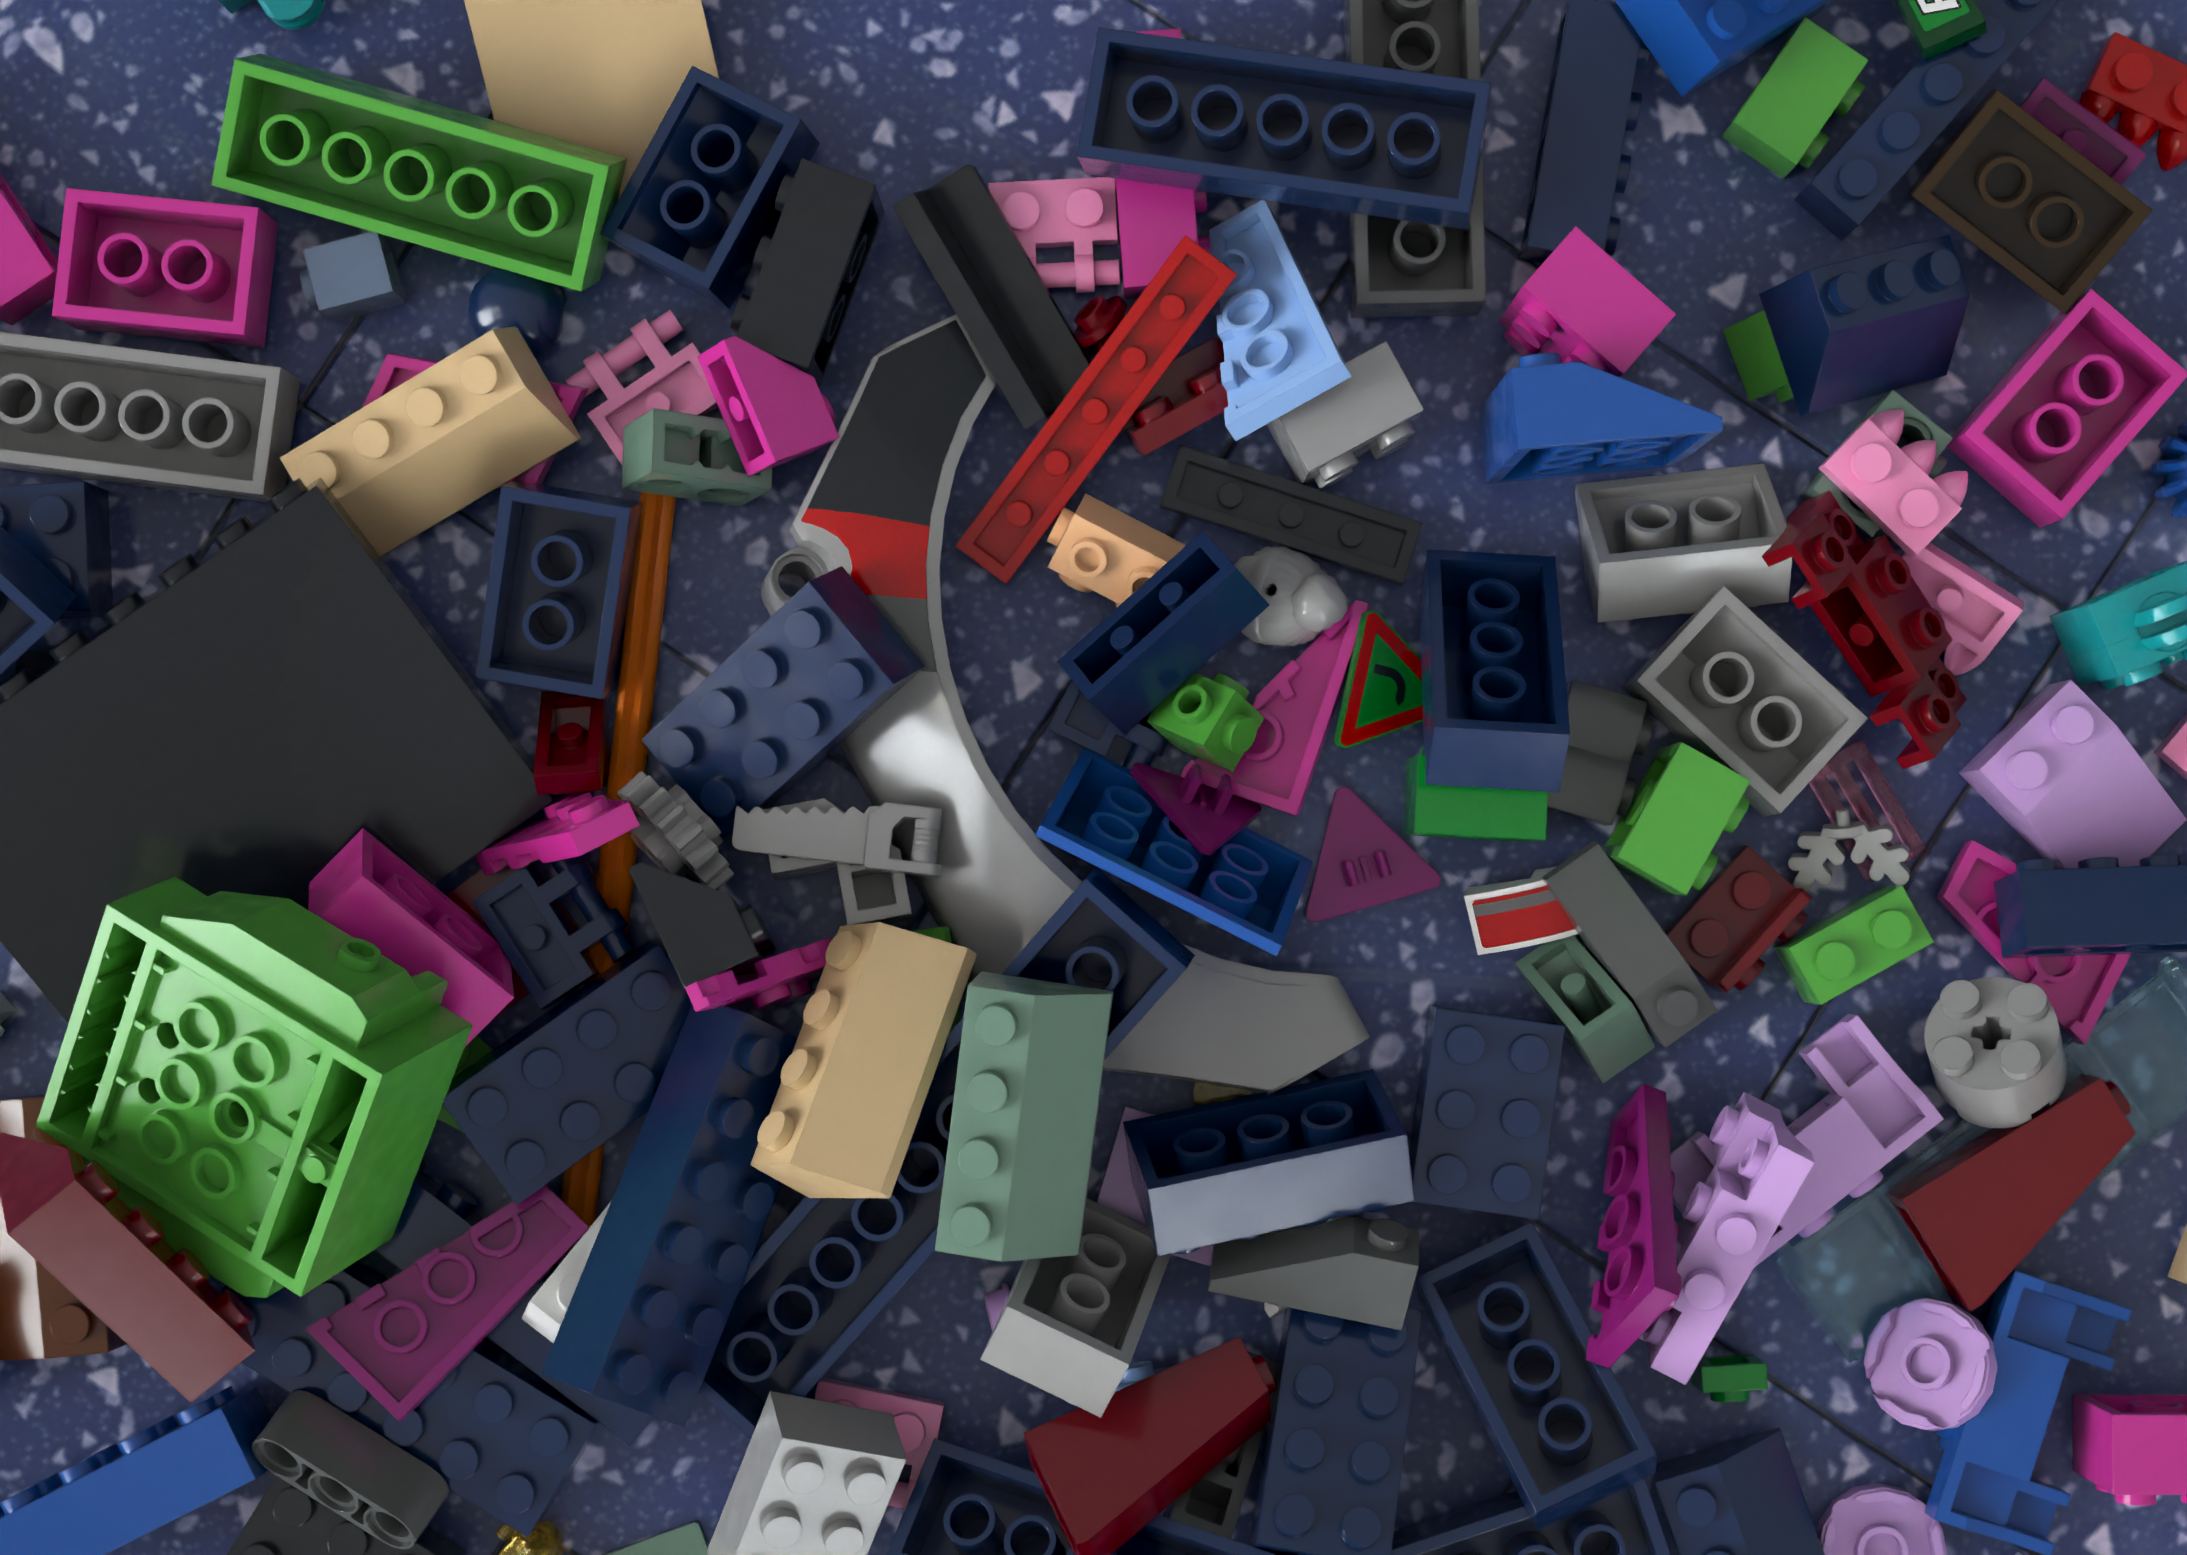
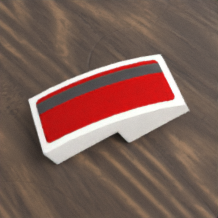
[1464,867,1578,955]

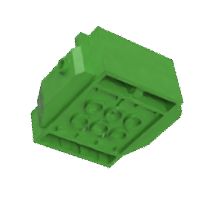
[35,876,473,1298]

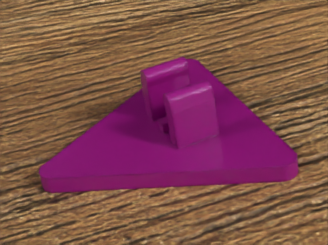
[1130,762,1262,856]
[1305,787,1441,923]

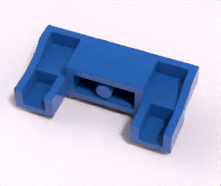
[1924,1270,2132,1555]

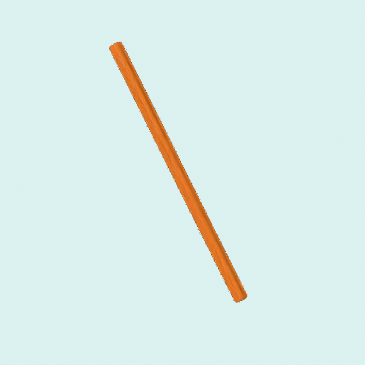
[561,492,676,1228]

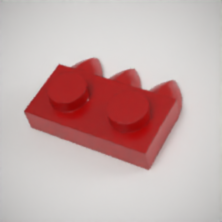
[2079,32,2187,172]

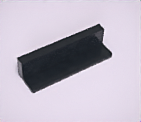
[893,164,1091,430]

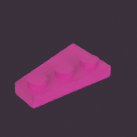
[475,792,640,875]
[1936,840,2131,1045]

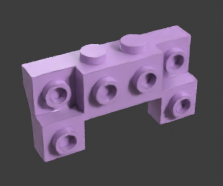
[1670,1014,1944,1268]
[1639,1092,1815,1385]

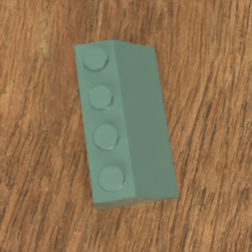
[935,971,1114,1262]

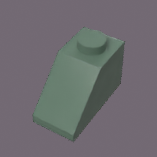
[1515,936,1655,1084]

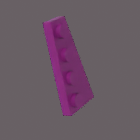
[1586,1084,1682,1368]
[305,1185,589,1423]

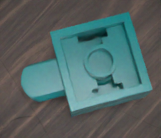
[2049,561,2187,691]

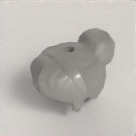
[1234,546,1347,646]

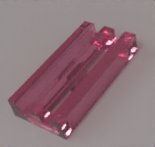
[1809,740,1927,882]

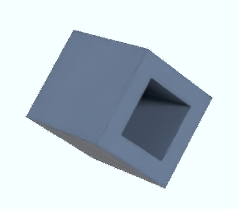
[300,231,407,322]

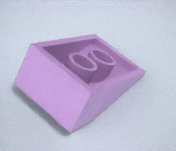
[1959,680,2187,869]

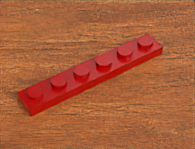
[955,235,1238,584]

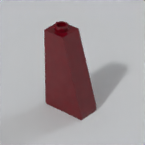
[1886,1074,2136,1312]
[1024,1337,1276,1555]

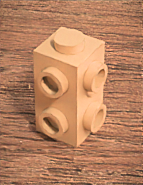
[1047,493,1186,607]

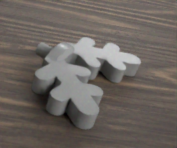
[1788,808,1910,892]

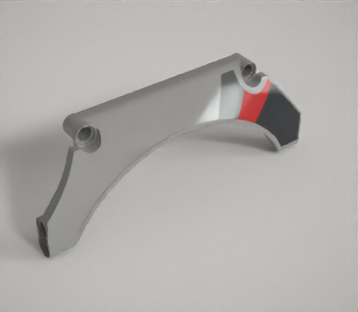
[761,314,1370,1094]

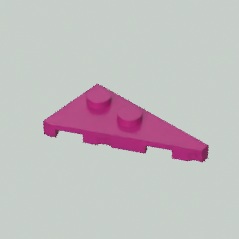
[1181,600,1371,817]
[685,938,831,1012]

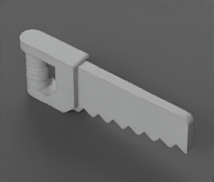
[732,802,942,877]

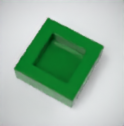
[1691,1354,1768,1402]

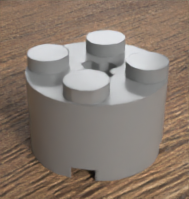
[1924,977,2067,1128]

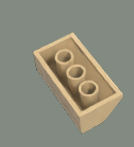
[280,326,582,557]
[750,922,977,1198]

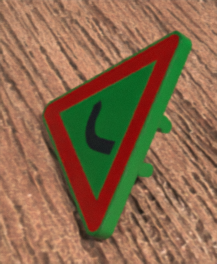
[1334,610,1423,749]

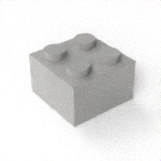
[1266,341,1424,490]

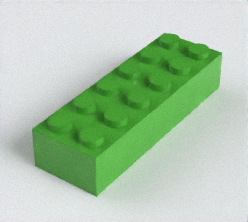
[211,54,627,291]

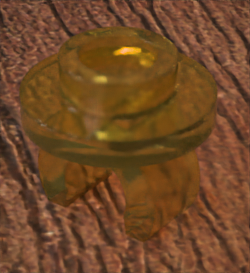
[496,1522,564,1555]

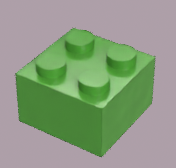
[1603,742,1751,895]

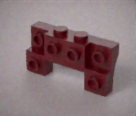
[1762,490,1967,769]

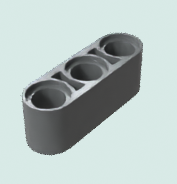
[252,1390,449,1549]

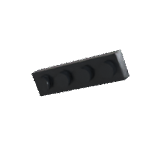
[1160,445,1423,586]

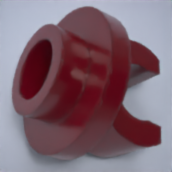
[1074,296,1127,356]

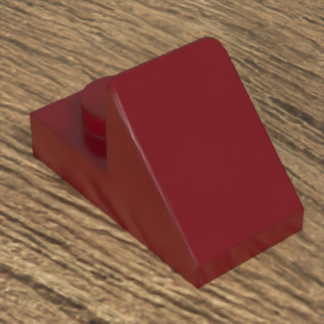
[533,691,611,795]

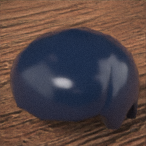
[468,267,567,358]

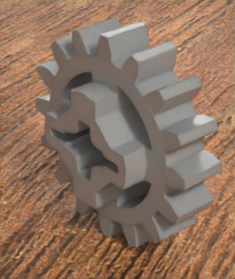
[617,771,734,890]

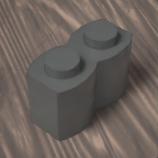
[1547,680,1653,826]

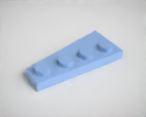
[1209,200,1352,441]

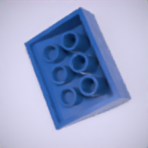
[1479,353,1723,484]
[1035,747,1313,956]

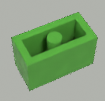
[1721,17,1869,179]
[1773,885,1934,1005]

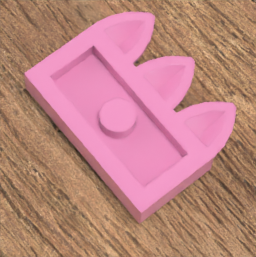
[1819,409,1968,557]
[1899,543,2024,676]

